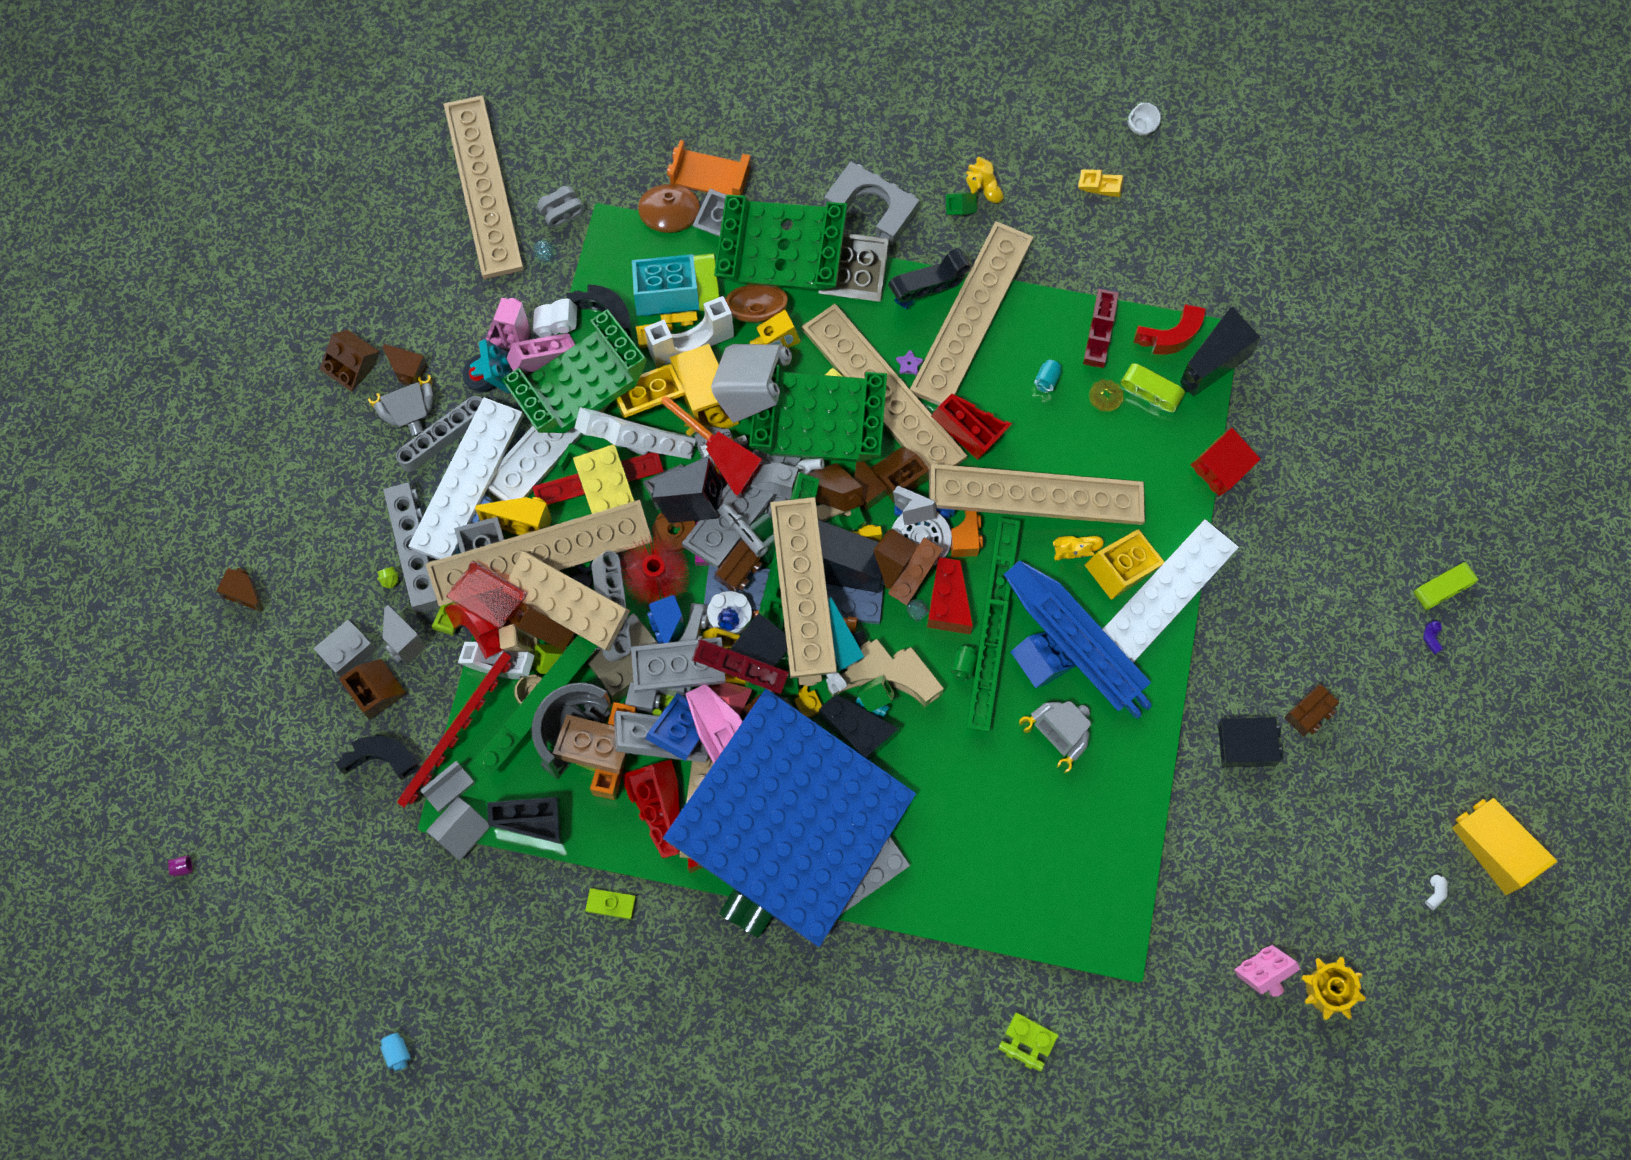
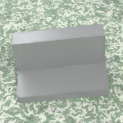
[420,761,475,813]

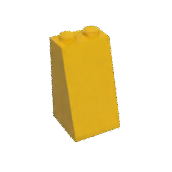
[669,344,739,429]
[1452,798,1557,895]

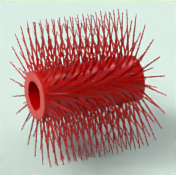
[620,535,690,609]

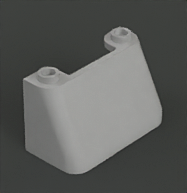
[711,344,792,423]

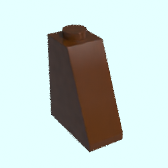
[806,463,864,512]
[507,600,574,651]

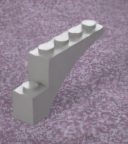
[625,606,708,715]

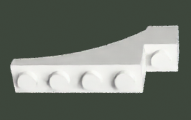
[575,408,696,459]

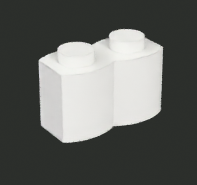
[533,299,577,338]

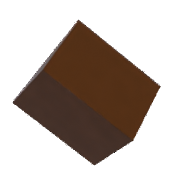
[873,529,919,589]

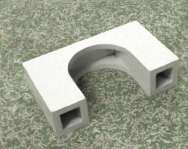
[644,296,734,368]

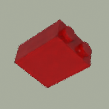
[1190,428,1261,496]

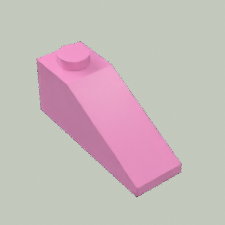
[506,333,575,373]

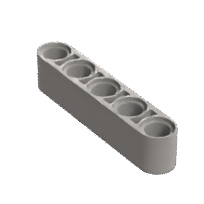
[396,396,483,472]
[592,550,631,662]

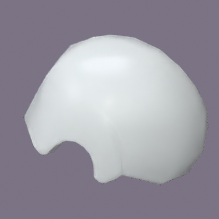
[1128,103,1160,136]

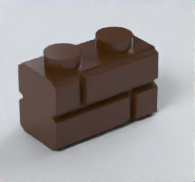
[714,540,763,592]
[1284,684,1339,736]

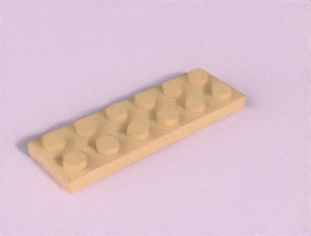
[502,551,630,651]

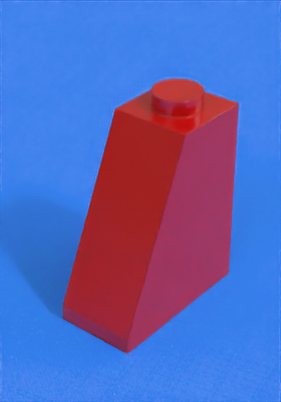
[706,431,764,499]

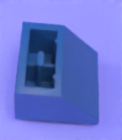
[647,595,685,644]
[1011,632,1075,688]

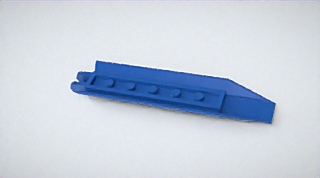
[1004,561,1152,719]

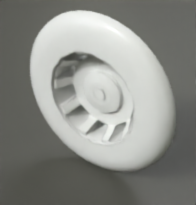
[892,512,951,566]

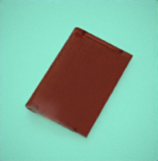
[446,560,528,629]

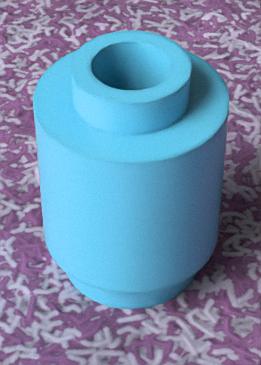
[380,1033,411,1071]

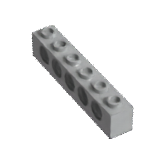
[383,482,441,614]

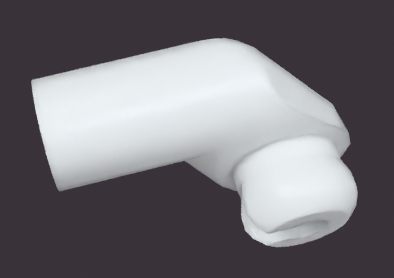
[1425,875,1448,910]

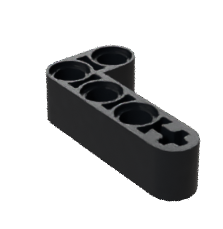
[888,248,971,303]

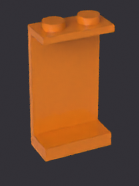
[667,140,751,196]

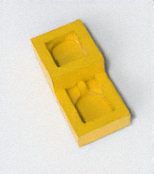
[1078,170,1124,197]

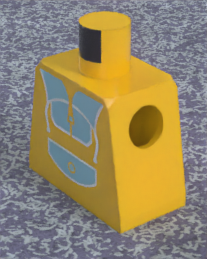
[749,310,801,348]

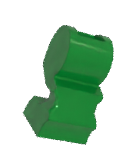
[825,507,867,532]
[776,654,799,696]

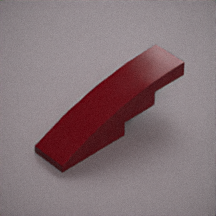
[1083,288,1119,368]
[691,638,789,694]

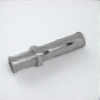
[718,503,768,557]

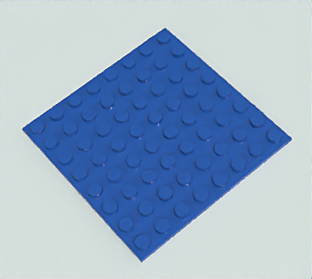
[662,689,916,947]

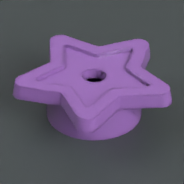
[896,350,923,375]

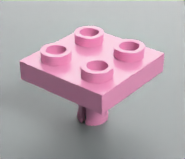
[1234,945,1300,997]

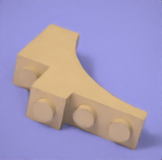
[828,639,944,708]

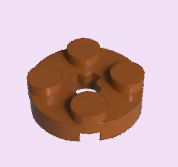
[652,513,696,553]

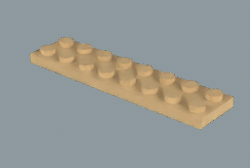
[770,497,836,678]

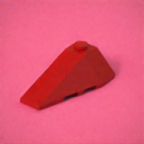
[622,760,680,858]

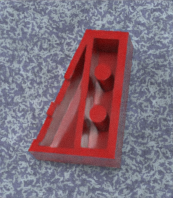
[927,557,973,635]

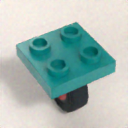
[463,339,512,393]

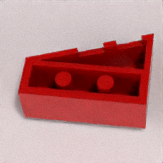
[931,393,1012,460]

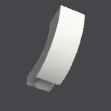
[458,642,535,679]

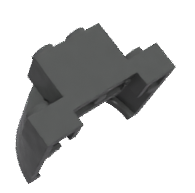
[532,683,613,780]

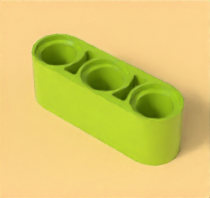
[693,254,719,311]
[1121,364,1185,412]
[1413,562,1479,611]

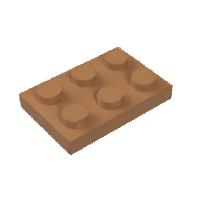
[552,714,627,774]

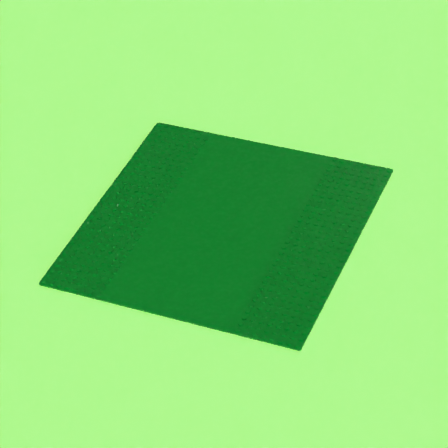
[418,203,1234,983]

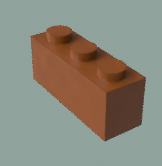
[888,537,943,606]

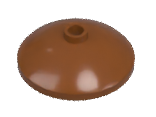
[638,184,699,233]
[725,285,788,323]

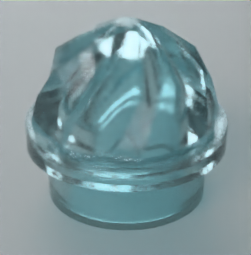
[533,240,553,261]
[906,599,929,622]

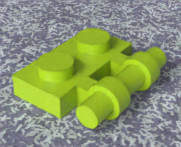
[998,1013,1058,1072]

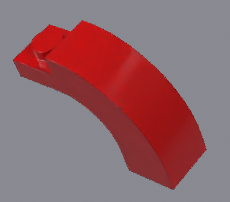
[1133,304,1206,355]
[445,597,505,659]

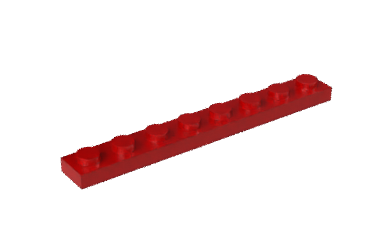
[397,651,512,807]

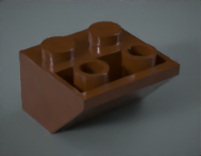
[320,329,380,392]
[870,446,929,503]
[339,659,406,720]

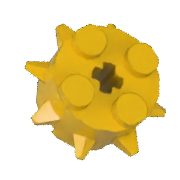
[1301,957,1366,1020]

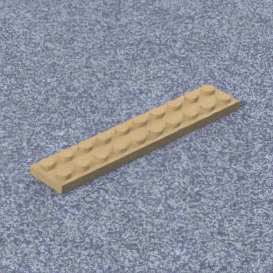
[444,95,524,279]
[910,221,1033,406]
[802,304,967,468]
[929,464,1145,525]
[426,500,653,606]

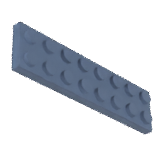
[704,564,883,624]

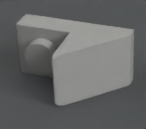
[893,486,937,525]

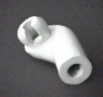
[794,458,824,474]

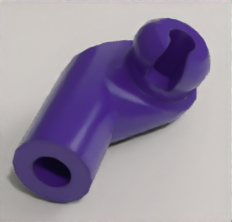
[1423,621,1443,655]

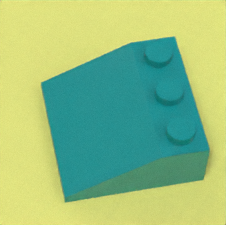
[632,254,699,316]

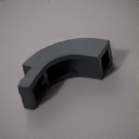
[566,285,632,338]
[335,736,421,780]

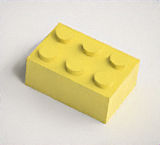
[573,444,634,514]

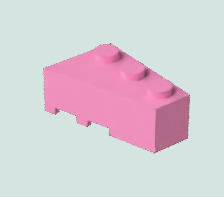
[486,298,531,350]

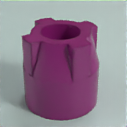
[168,855,193,877]

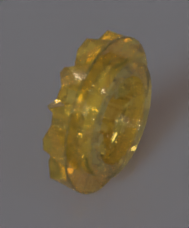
[1089,379,1123,411]

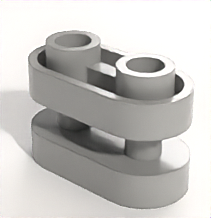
[537,186,585,228]

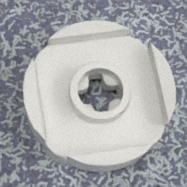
[707,591,752,635]

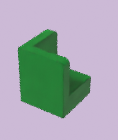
[945,192,977,215]
[558,443,589,476]
[857,675,894,712]

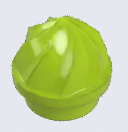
[377,567,399,589]

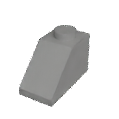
[750,463,798,498]

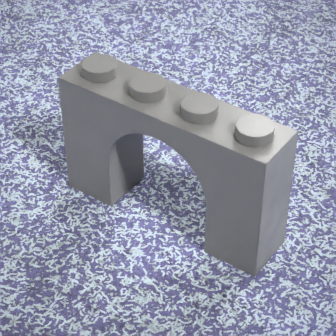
[824,161,919,246]

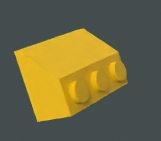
[615,364,685,417]

